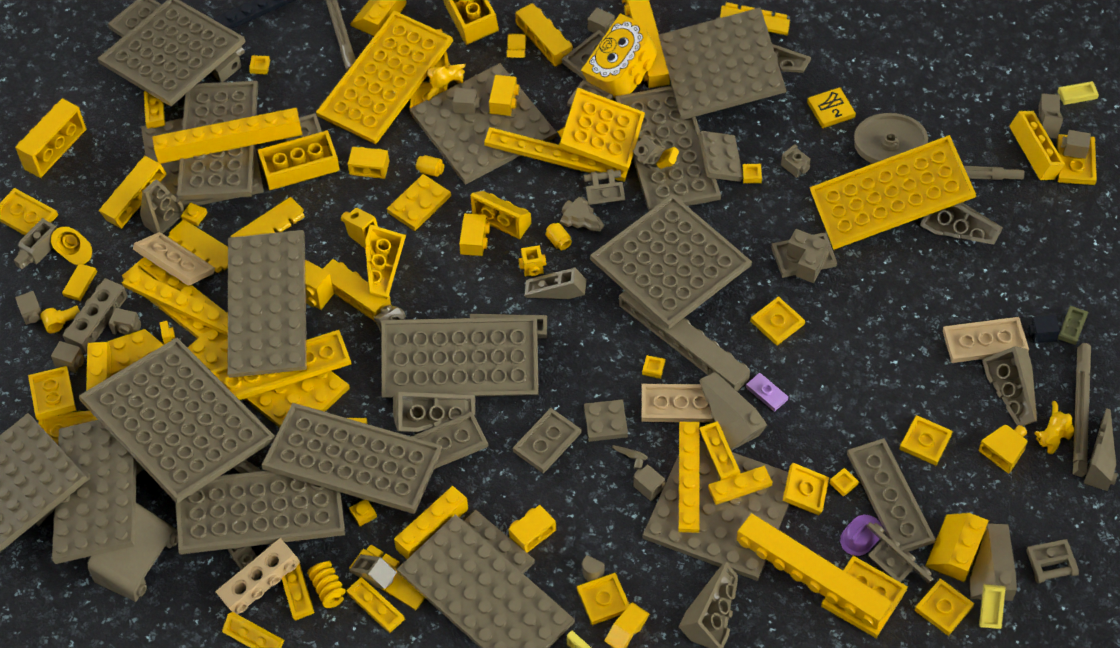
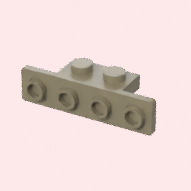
[866,522,933,583]

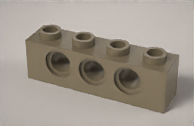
[63,278,128,354]

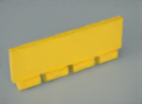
[720,2,790,35]
[231,197,305,237]
[168,219,228,273]
[349,545,425,610]

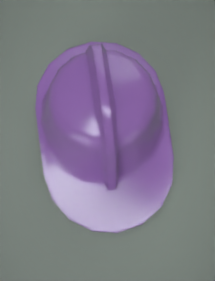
[840,515,882,556]

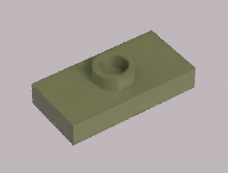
[1058,306,1088,345]

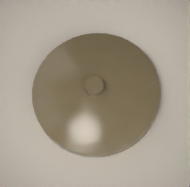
[854,113,928,164]

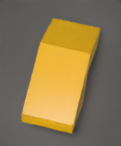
[507,34,526,57]
[605,603,649,648]

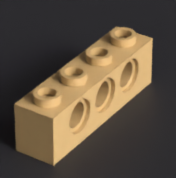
[215,538,300,614]

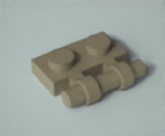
[584,169,625,206]

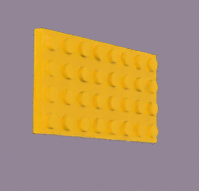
[316,11,453,144]
[809,135,976,250]

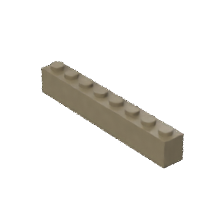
[619,291,750,392]

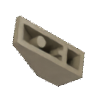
[524,268,586,299]

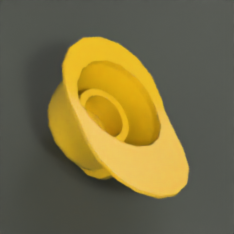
[51,227,92,265]

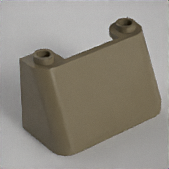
[88,503,178,602]

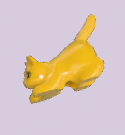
[427,64,465,101]
[1034,401,1074,455]

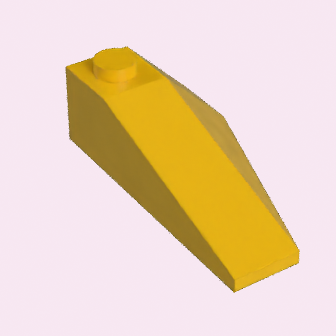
[365,225,406,299]

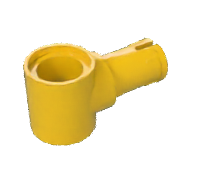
[40,305,80,333]

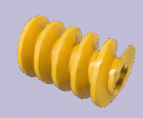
[307,561,346,608]

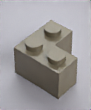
[787,229,831,283]

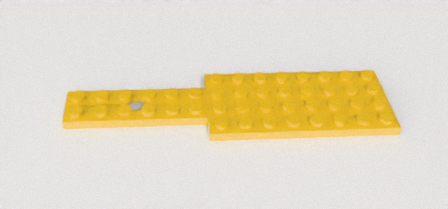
[122,257,350,428]

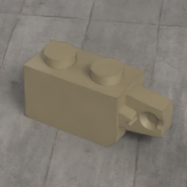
[14,218,57,269]

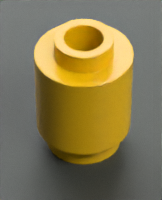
[416,155,444,177]
[545,223,572,251]

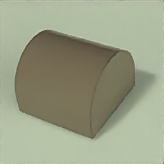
[582,555,604,582]

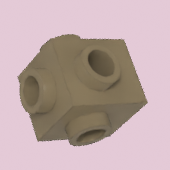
[633,135,666,165]
[373,305,406,333]

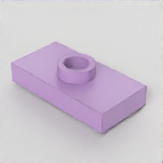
[746,373,788,412]

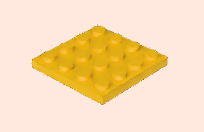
[558,88,645,172]

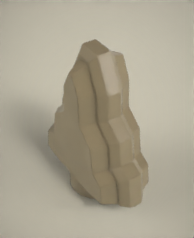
[560,197,604,231]

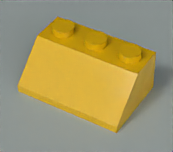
[350,0,407,36]
[471,191,531,239]
[925,513,989,582]

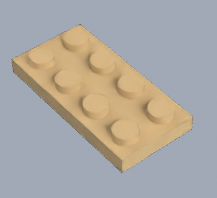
[133,232,215,286]
[943,317,1029,363]
[642,384,715,423]

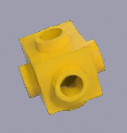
[518,245,546,276]

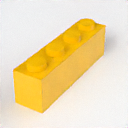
[515,3,573,67]
[1009,111,1065,180]
[99,156,167,229]
[323,259,391,321]
[394,486,468,559]

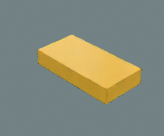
[62,263,97,301]

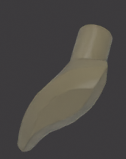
[612,445,648,470]

